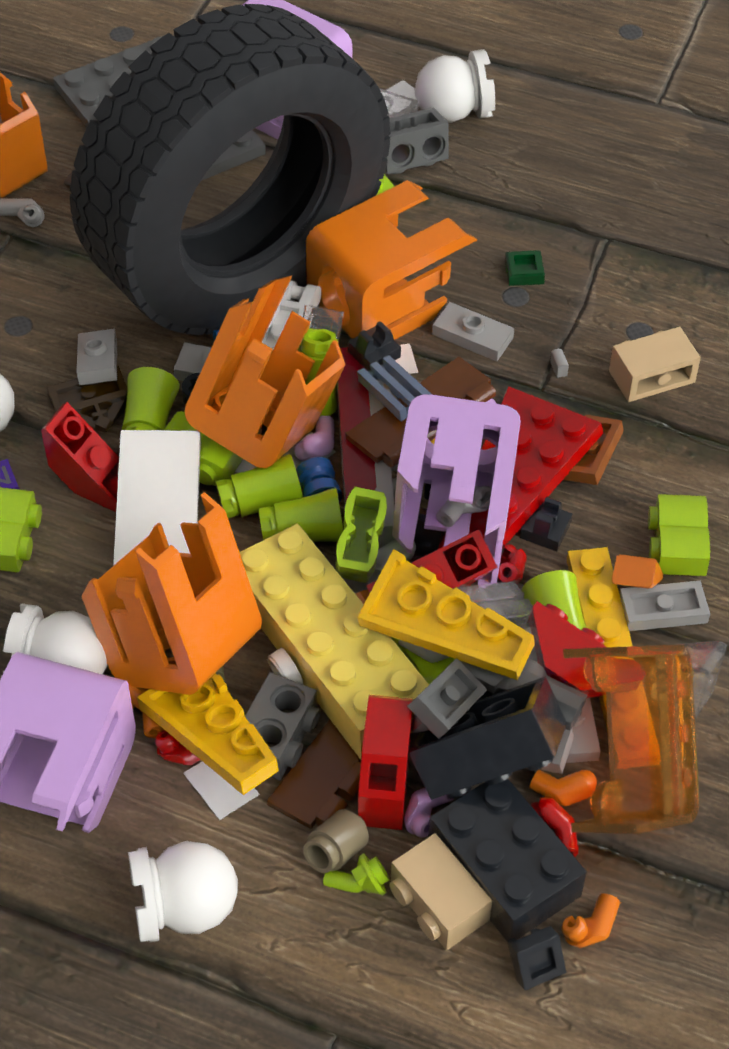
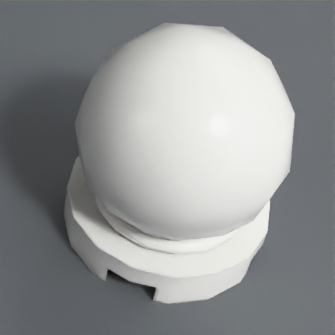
[415,49,495,123]
[3,604,108,674]
[128,841,238,942]

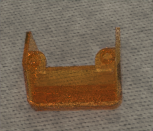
[563,645,699,834]

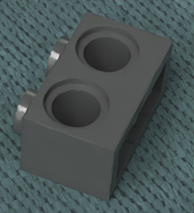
[385,108,449,174]
[245,672,321,781]

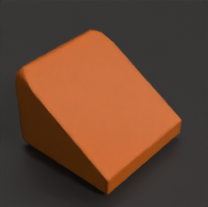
[612,554,663,588]

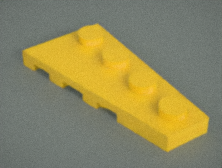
[357,549,535,680]
[137,673,279,795]

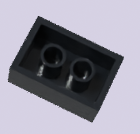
[409,676,567,800]
[428,778,587,942]

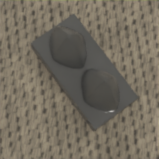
[408,658,487,739]

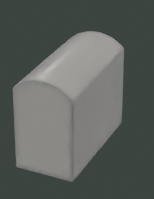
[550,349,569,378]

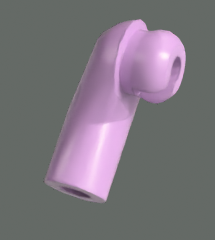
[294,416,334,461]
[404,787,454,838]

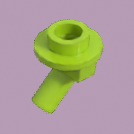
[323,853,390,895]

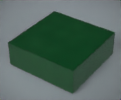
[505,250,545,286]

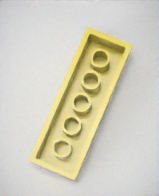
[239,523,429,759]

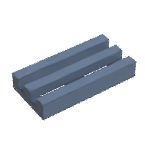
[357,355,432,421]

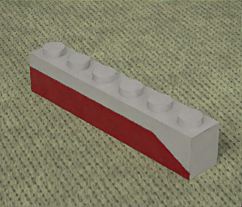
[336,347,397,548]

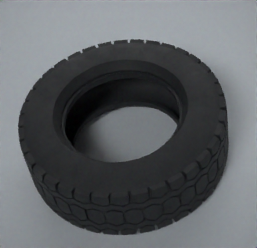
[70,4,391,335]

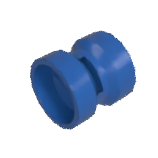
[296,457,342,502]

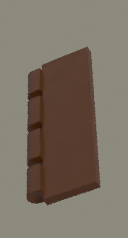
[345,357,496,468]
[267,720,361,829]

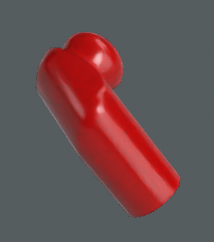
[498,544,527,585]
[155,730,200,766]
[530,797,579,857]

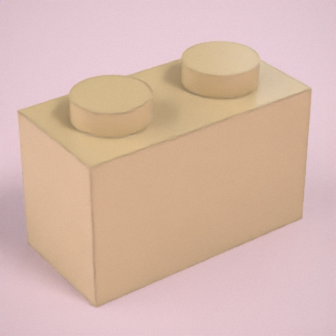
[609,327,701,402]
[389,833,493,951]

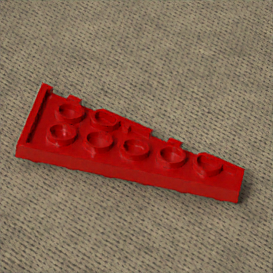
[438,386,604,588]

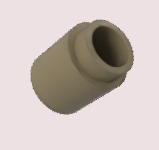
[303,809,369,873]

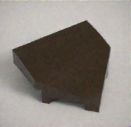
[47,366,127,432]

